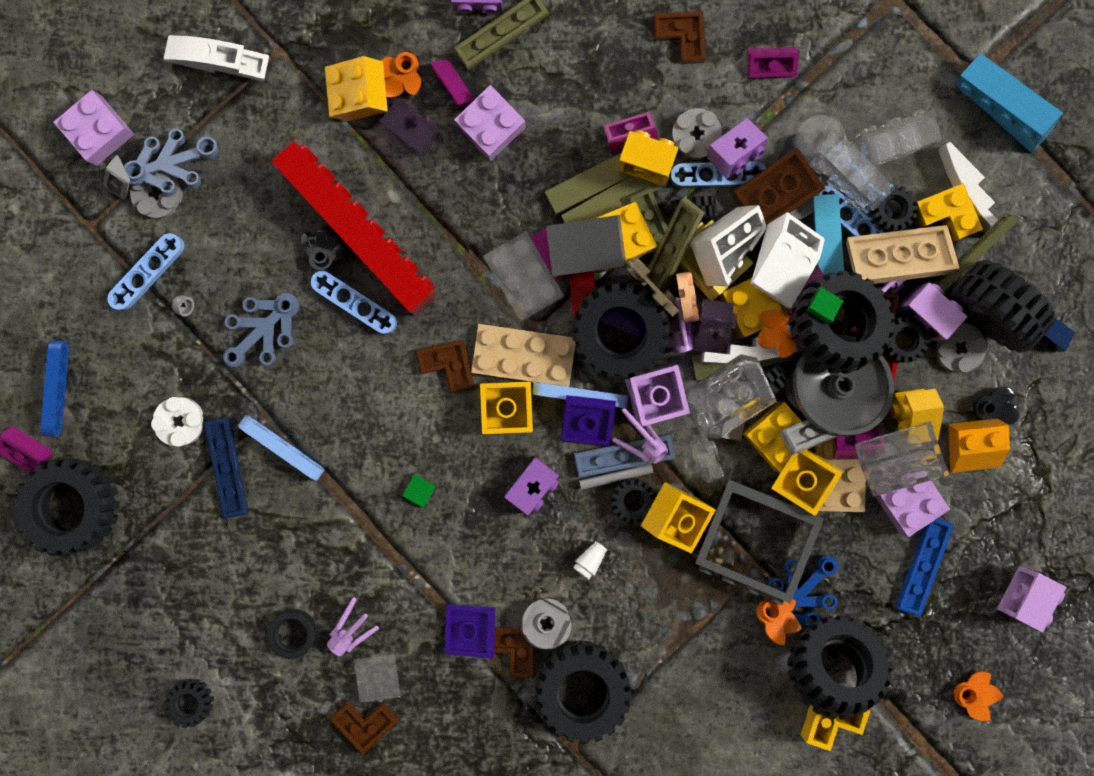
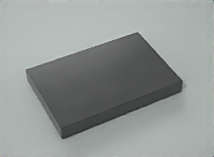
[546,215,627,277]

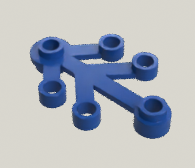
[766,555,838,626]

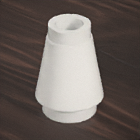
[573,541,607,580]

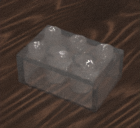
[849,109,944,171]
[807,133,895,211]
[483,231,564,323]
[685,354,777,438]
[855,421,949,496]

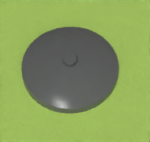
[793,335,894,436]

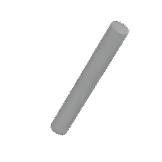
[579,464,653,490]

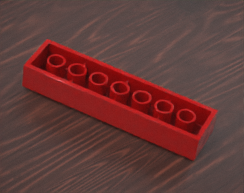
[271,141,437,315]

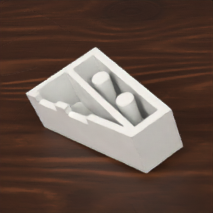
[690,205,767,286]

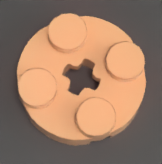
[676,271,699,322]

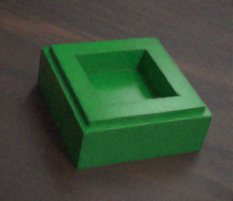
[807,287,843,324]
[402,474,436,508]

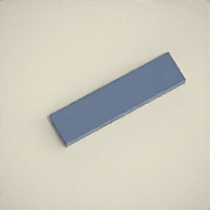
[574,434,676,478]

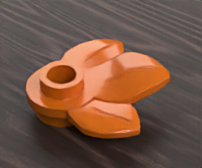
[381,52,421,98]
[757,309,796,358]
[757,599,802,645]
[953,671,1004,721]

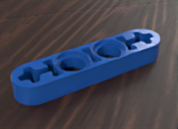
[41,340,69,437]

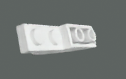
[164,35,269,82]

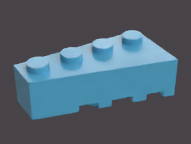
[957,53,1063,153]

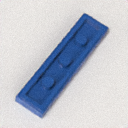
[895,518,954,617]

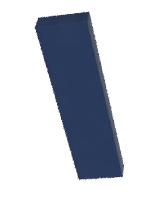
[204,417,249,519]

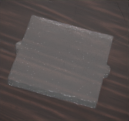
[354,653,401,703]

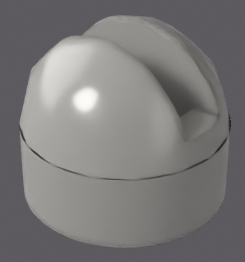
[172,295,194,316]

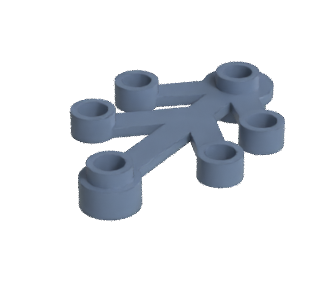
[124,129,219,197]
[223,293,299,367]

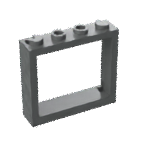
[695,480,824,605]

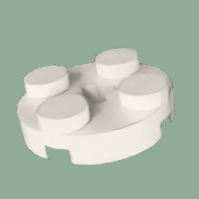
[151,397,204,446]

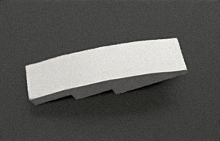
[938,142,998,233]
[700,337,798,364]

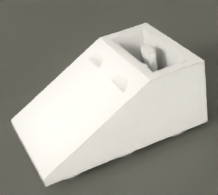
[751,213,825,309]

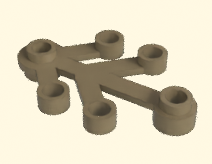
[626,256,679,317]

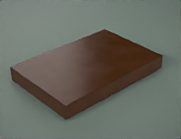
[734,147,826,226]

